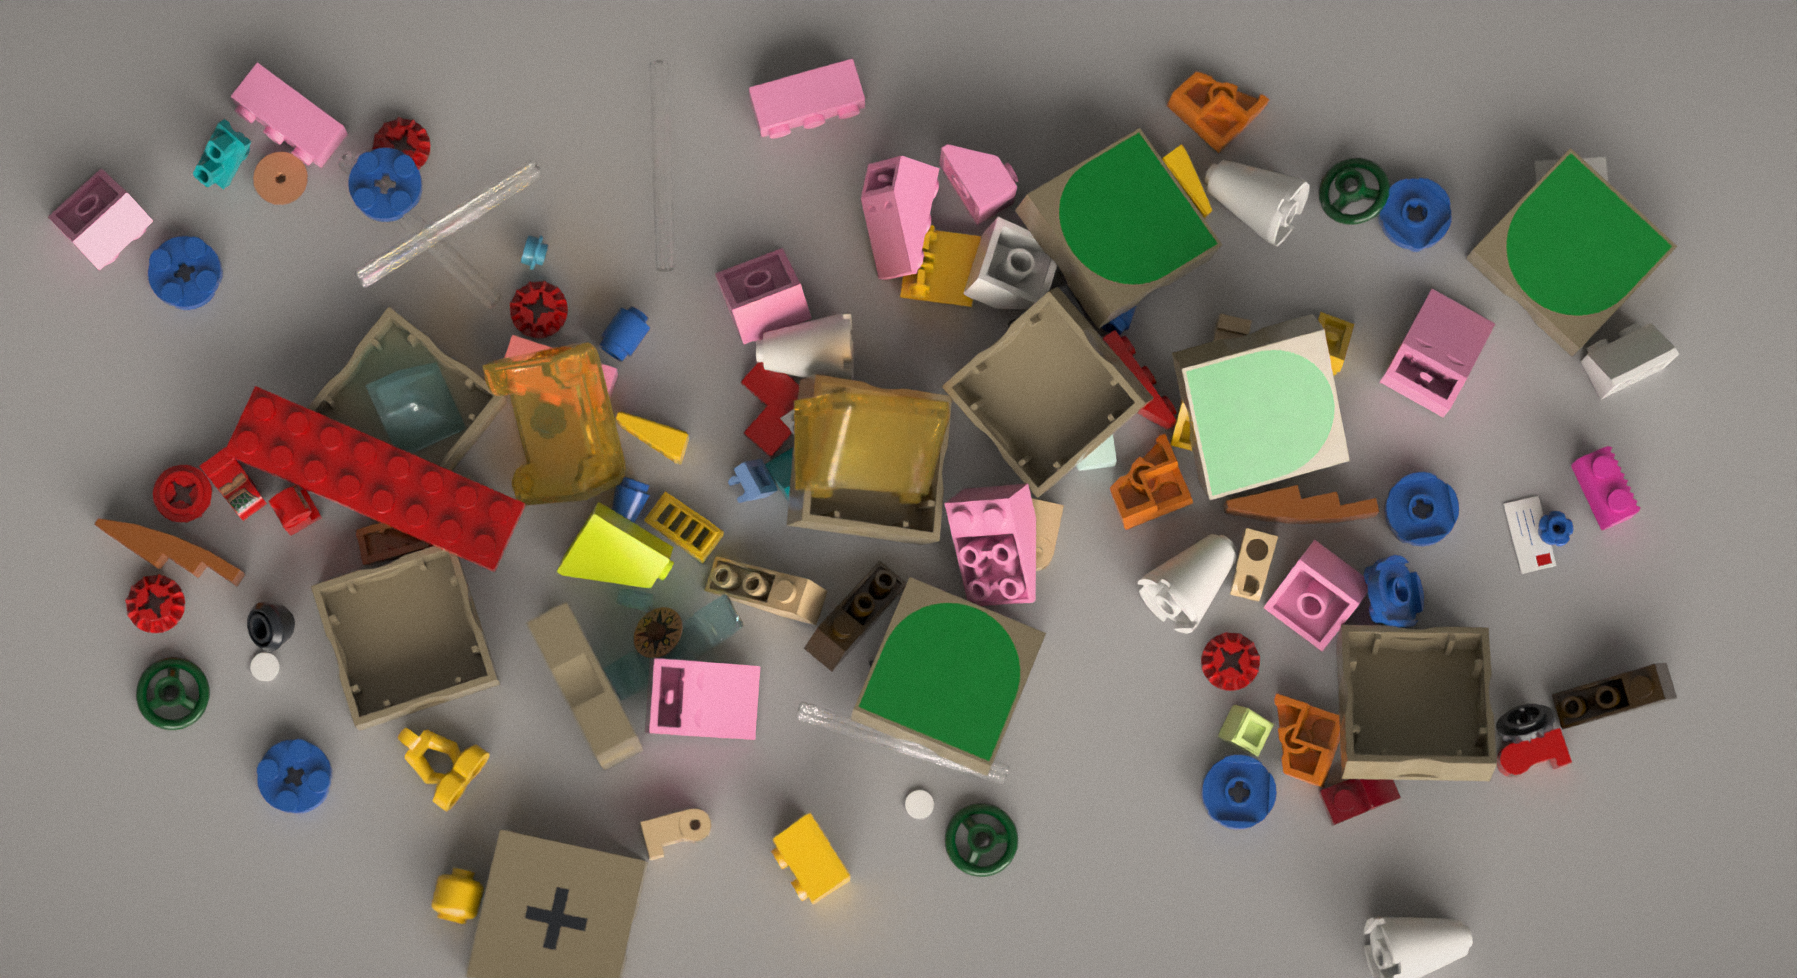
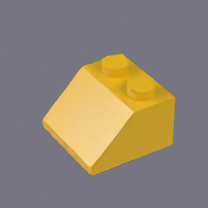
[771,813,850,905]

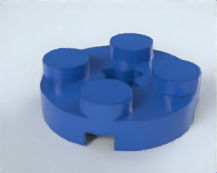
[348,148,423,222]
[1378,178,1452,252]
[148,236,223,310]
[1384,472,1459,546]
[1364,555,1424,628]
[257,739,333,814]
[1201,755,1276,830]

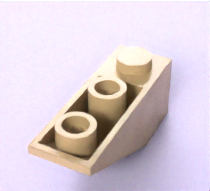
[704,556,827,625]

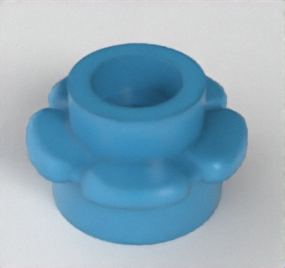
[520,235,549,270]

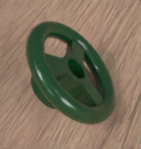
[1318,158,1390,225]
[136,657,210,730]
[945,803,1018,877]

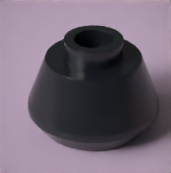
[247,602,295,652]

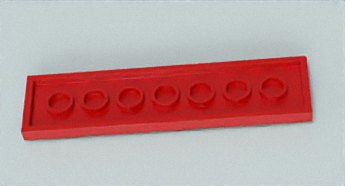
[224,386,526,572]

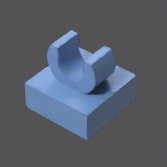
[728,458,778,503]

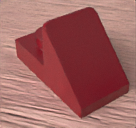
[1318,779,1401,826]

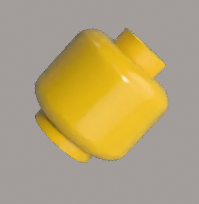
[431,868,484,925]

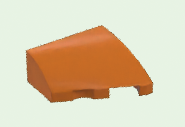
[1166,71,1270,153]
[1110,434,1193,530]
[1274,693,1340,788]

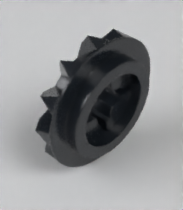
[1496,704,1556,744]

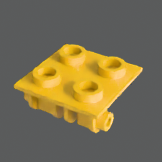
[900,225,981,307]

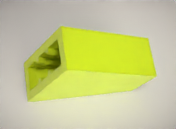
[556,502,674,589]

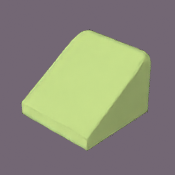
[1218,705,1274,757]

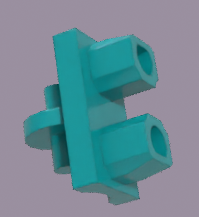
[192,119,252,189]

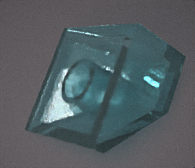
[365,362,467,454]

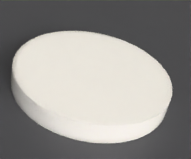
[250,652,280,681]
[905,790,934,819]

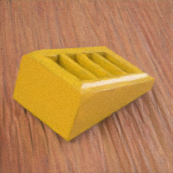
[1162,144,1213,219]
[616,411,689,465]
[643,491,724,564]

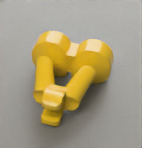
[397,728,490,811]

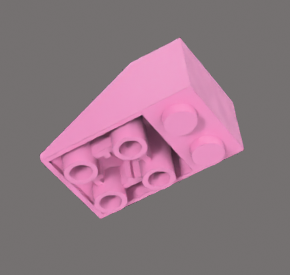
[861,156,939,280]
[1380,289,1495,417]
[944,484,1036,606]
[645,658,760,740]

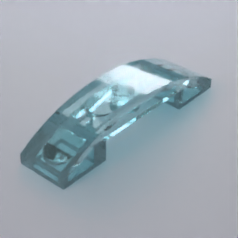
[603,594,745,701]

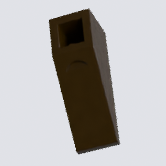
[804,561,907,672]
[1552,663,1677,730]

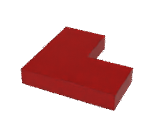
[741,362,799,458]

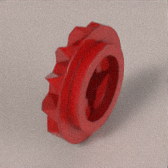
[372,117,431,170]
[510,280,568,339]
[153,464,213,523]
[125,574,185,634]
[1201,632,1260,691]

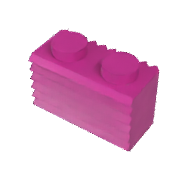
[1571,446,1641,531]

